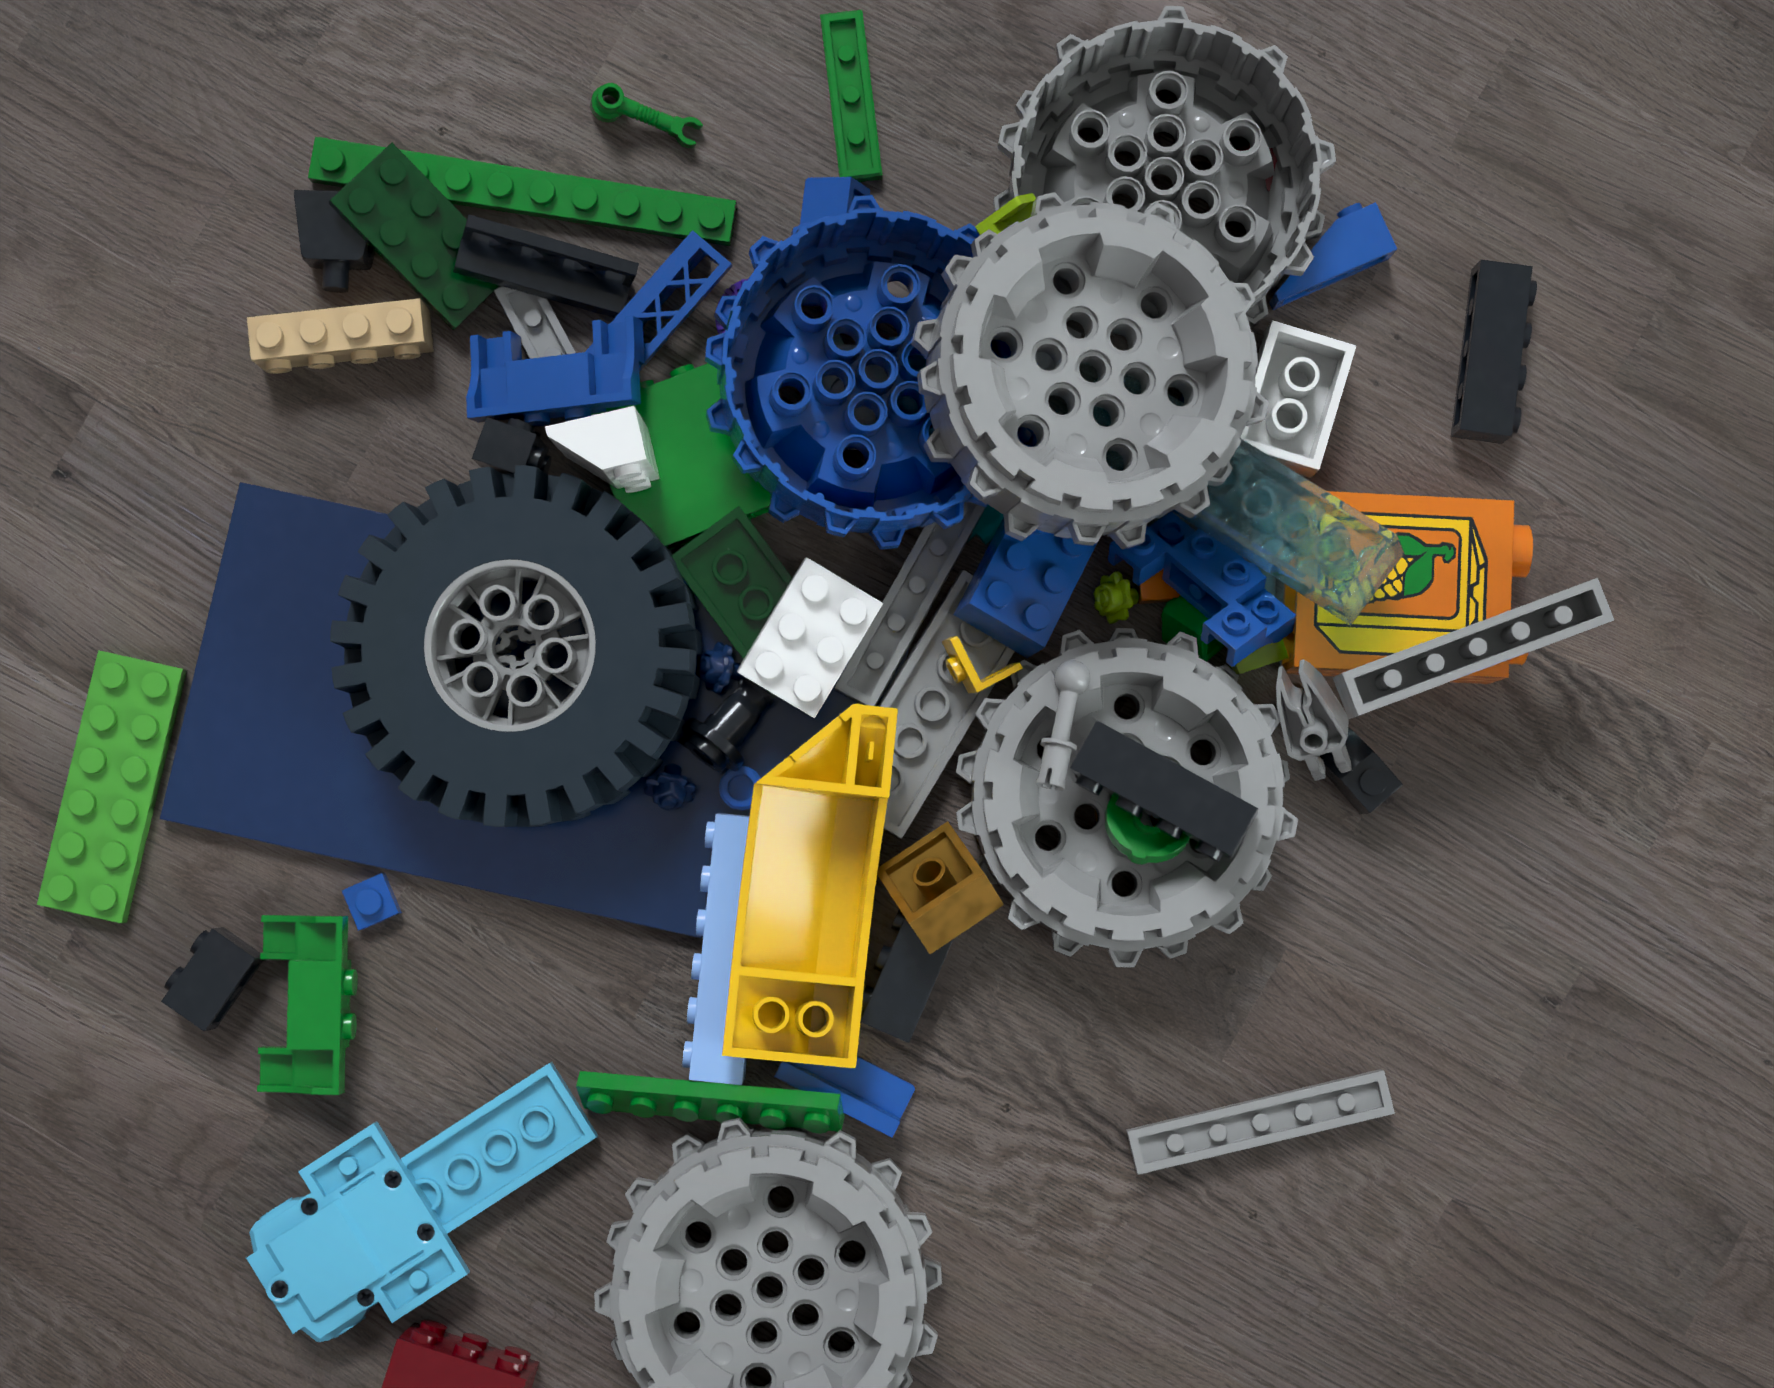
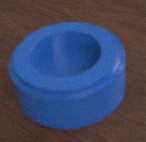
[719,766,761,810]

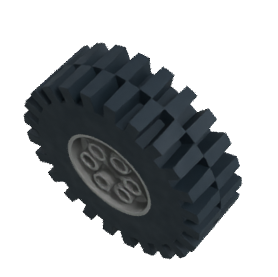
[330,465,703,827]

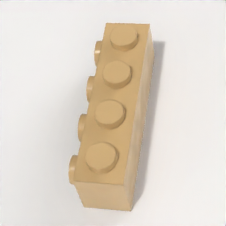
[247,298,434,374]

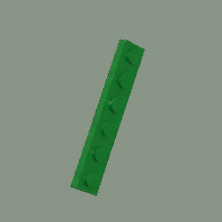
[576,1071,844,1134]

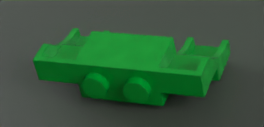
[257,915,358,1095]

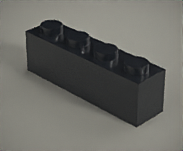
[1451,259,1537,444]
[1070,721,1258,862]
[860,909,953,1043]

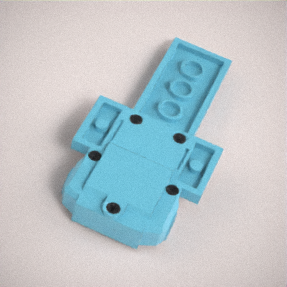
[246,1062,598,1342]

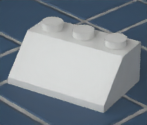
[545,406,660,493]

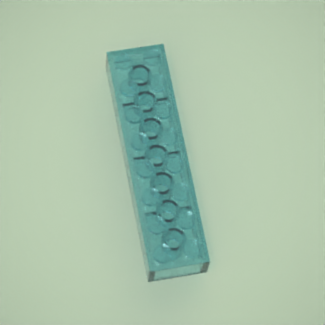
[1093,375,1404,626]

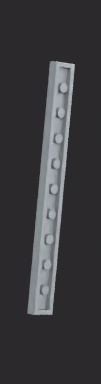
[835,326,1081,706]

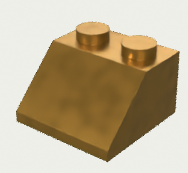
[877,821,1004,954]

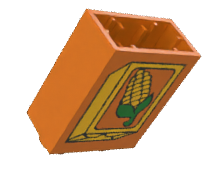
[1281,490,1533,684]

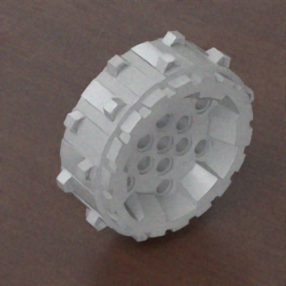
[993,6,1336,336]
[911,192,1269,550]
[955,628,1298,967]
[594,1118,942,1388]

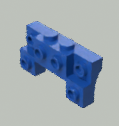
[466,315,645,426]
[1108,511,1296,667]

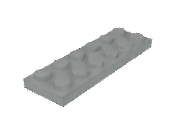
[878,570,1015,839]

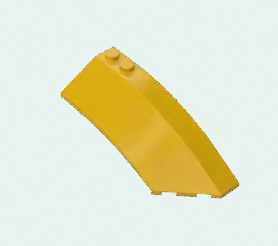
[722,704,898,1068]

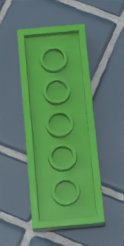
[37,650,187,923]

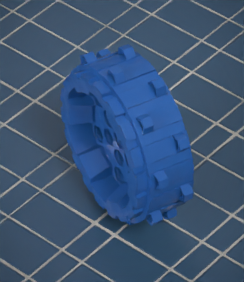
[705,195,1038,550]

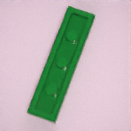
[820,10,883,182]

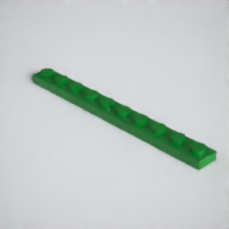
[308,137,737,246]

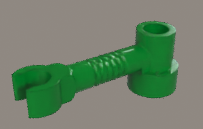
[590,83,703,148]

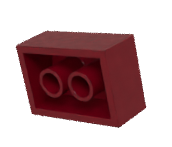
[382,1320,540,1388]

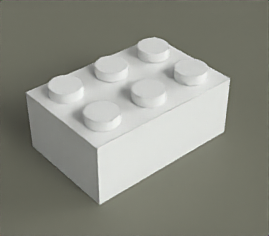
[1233,320,1356,478]
[737,557,883,718]

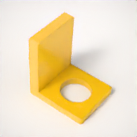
[942,636,1023,694]

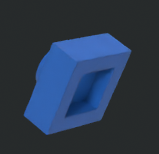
[342,873,402,930]

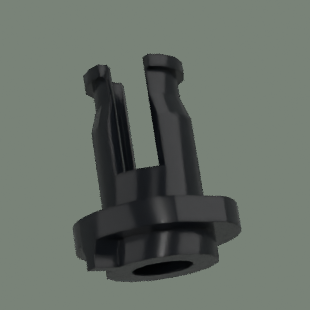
[678,677,774,773]

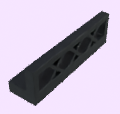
[453,214,639,318]

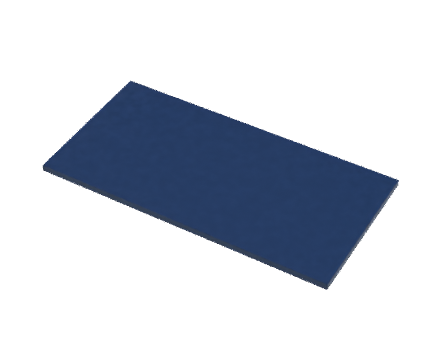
[160,482,910,938]

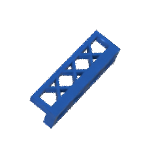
[585,230,732,372]

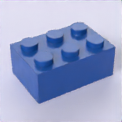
[953,517,1098,658]

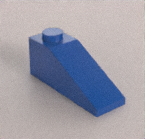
[1269,202,1397,310]

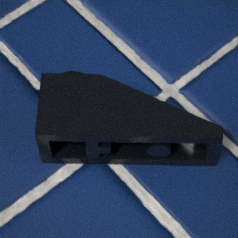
[1320,727,1403,815]

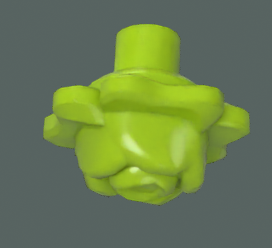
[1093,571,1139,624]

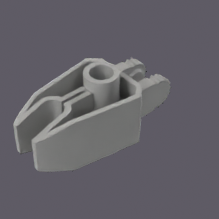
[1276,659,1352,781]

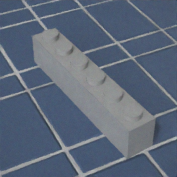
[1332,578,1614,719]

